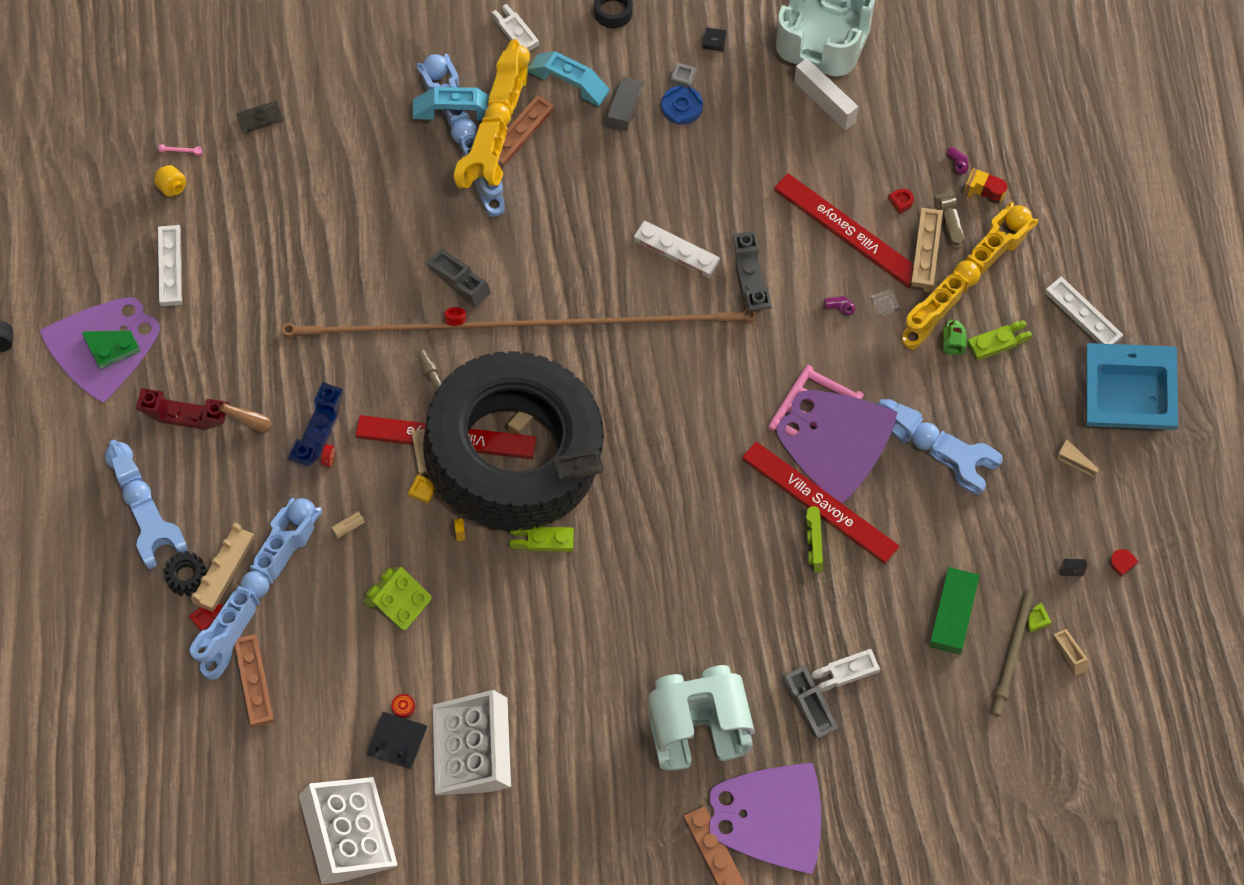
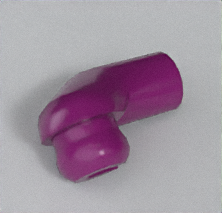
[946,146,969,174]
[824,296,855,315]

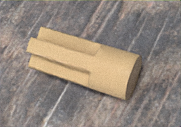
[331,511,365,539]

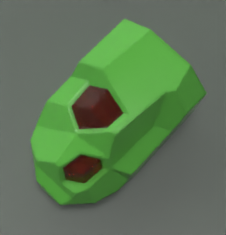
[942,320,966,355]

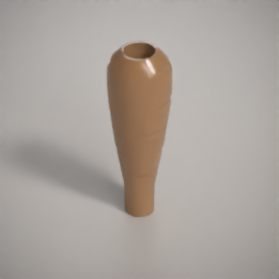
[220,403,272,433]

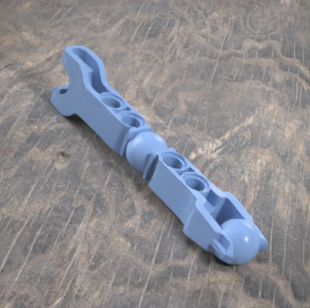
[417,53,505,217]
[190,497,322,680]

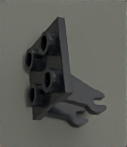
[367,712,427,769]

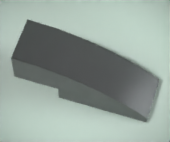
[607,77,644,131]
[426,249,491,307]
[781,665,838,738]

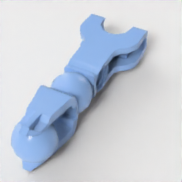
[878,399,1003,495]
[104,439,188,570]

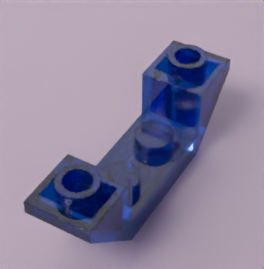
[288,382,343,467]

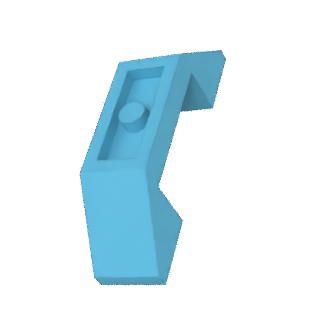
[528,51,610,107]
[413,87,489,120]

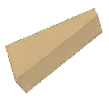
[508,411,535,435]
[1057,439,1099,478]
[1054,629,1088,676]

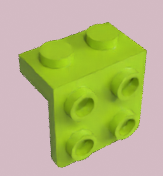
[363,566,432,630]

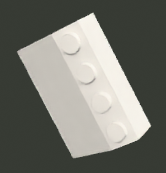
[433,690,511,795]
[299,777,397,884]

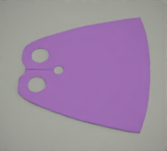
[40,297,160,403]
[777,390,898,503]
[710,763,821,874]

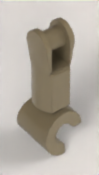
[935,192,964,249]

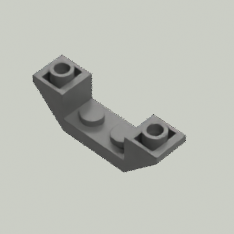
[733,231,771,311]

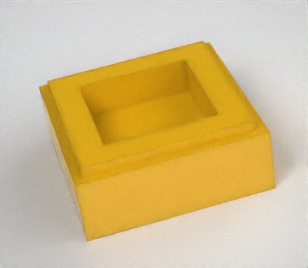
[408,474,436,504]

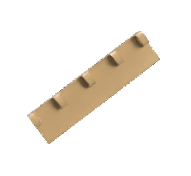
[911,208,943,293]
[191,523,255,612]

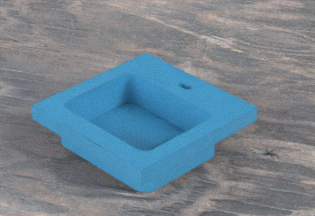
[1086,343,1178,430]

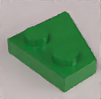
[82,330,141,370]

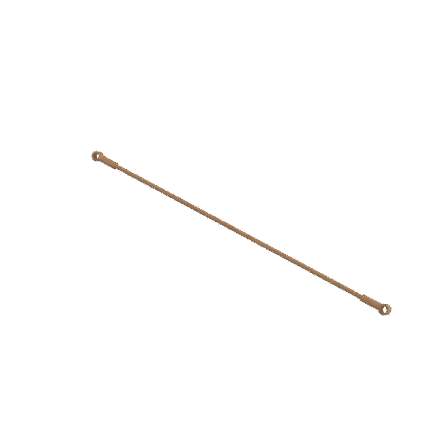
[282,308,756,339]

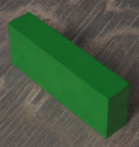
[929,567,980,655]

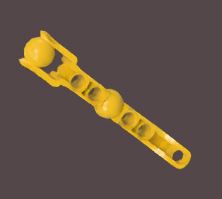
[454,39,530,189]
[901,202,1038,350]

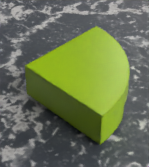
[1027,603,1052,633]

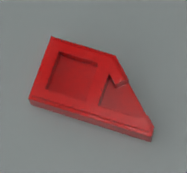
[189,604,224,632]

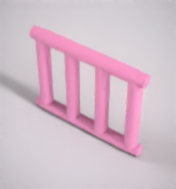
[768,365,864,436]

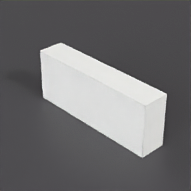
[794,58,858,131]

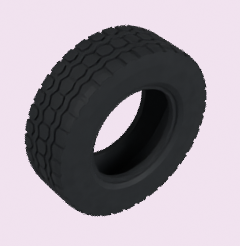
[423,351,604,531]

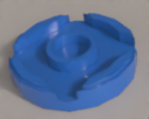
[661,86,703,125]

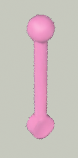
[158,144,202,156]

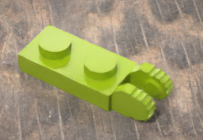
[968,320,1032,360]
[806,506,823,573]
[509,527,574,552]

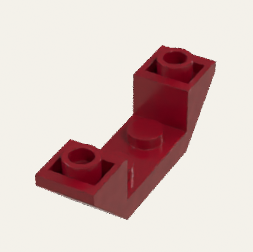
[136,388,229,430]

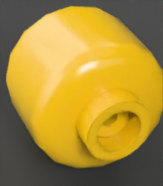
[154,165,186,197]

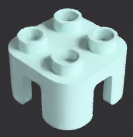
[776,0,875,76]
[648,665,755,771]

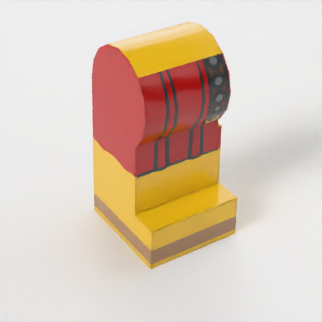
[963,168,1008,203]

